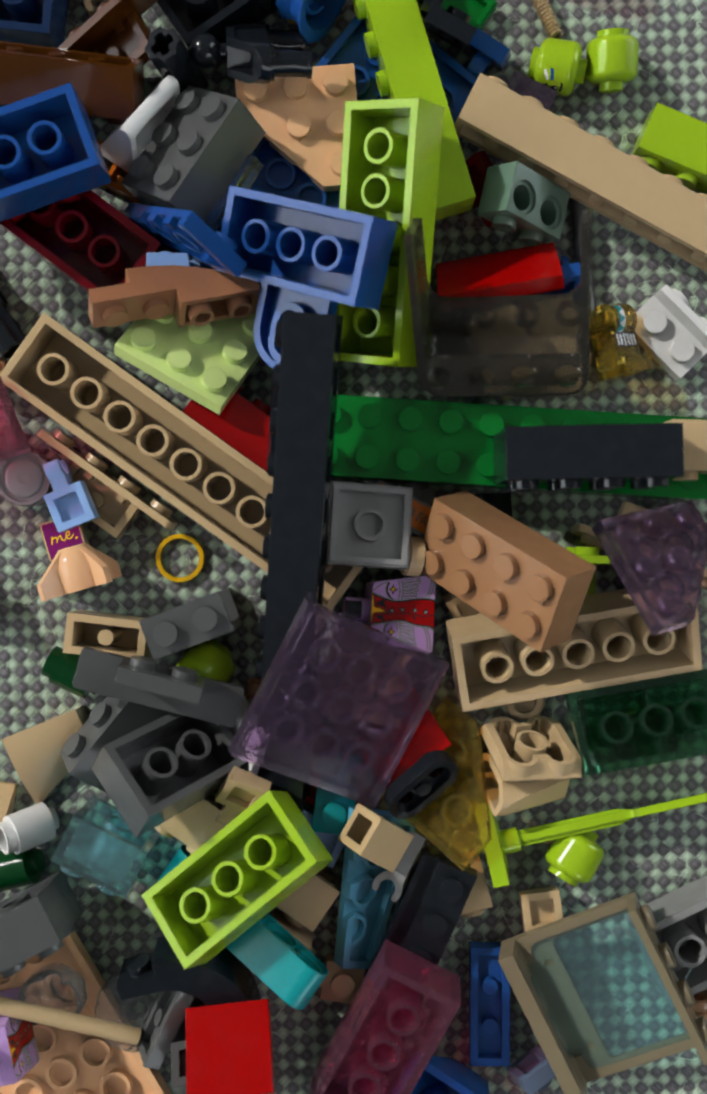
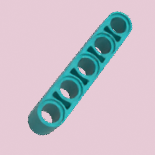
[158,845,329,1010]

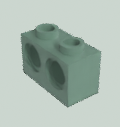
[477,161,570,246]

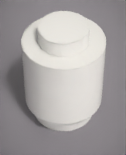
[0,802,60,855]

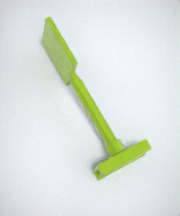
[474,793,707,888]

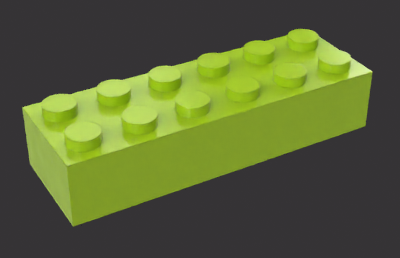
[336,98,444,367]

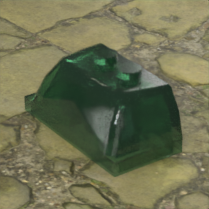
[565,669,707,777]

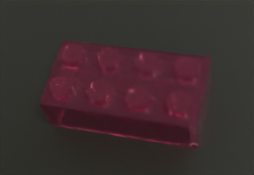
[310,940,461,1094]

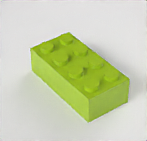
[141,790,333,970]

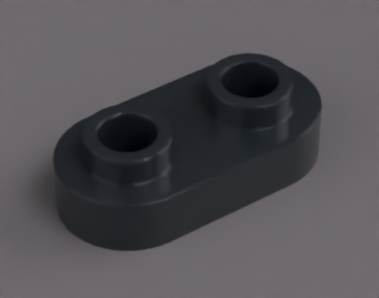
[384,750,458,819]

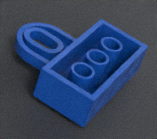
[215,185,398,369]

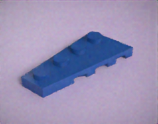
[122,203,247,278]

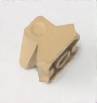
[473,715,582,816]

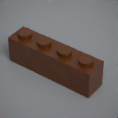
[0,41,144,125]

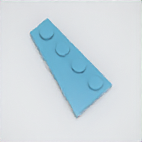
[334,806,418,969]

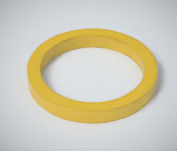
[155,534,205,582]

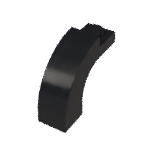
[116,936,261,1006]

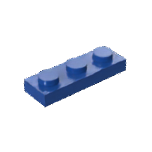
[469,942,510,1066]

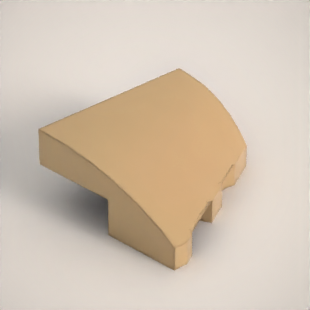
[2,705,89,804]

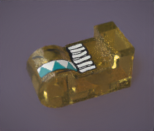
[589,303,653,381]

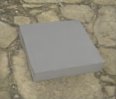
[326,481,413,570]

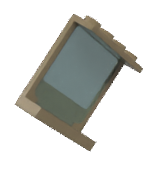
[498,892,707,1094]

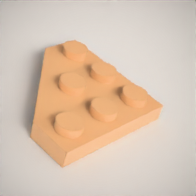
[235,63,357,192]

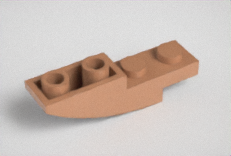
[88,265,261,328]

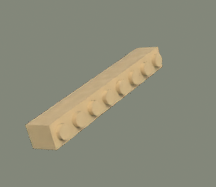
[454,73,707,272]

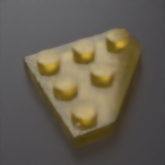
[374,697,492,871]

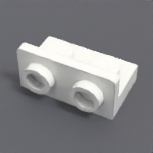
[625,285,707,381]

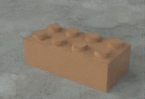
[421,490,596,653]

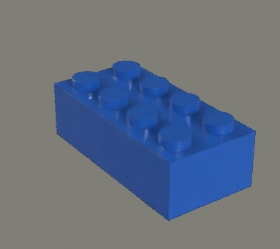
[0,82,112,222]

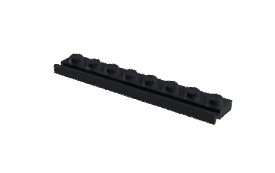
[314,848,477,1094]

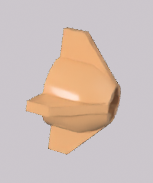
[37,542,122,602]

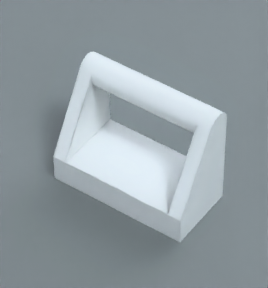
[100,75,180,172]

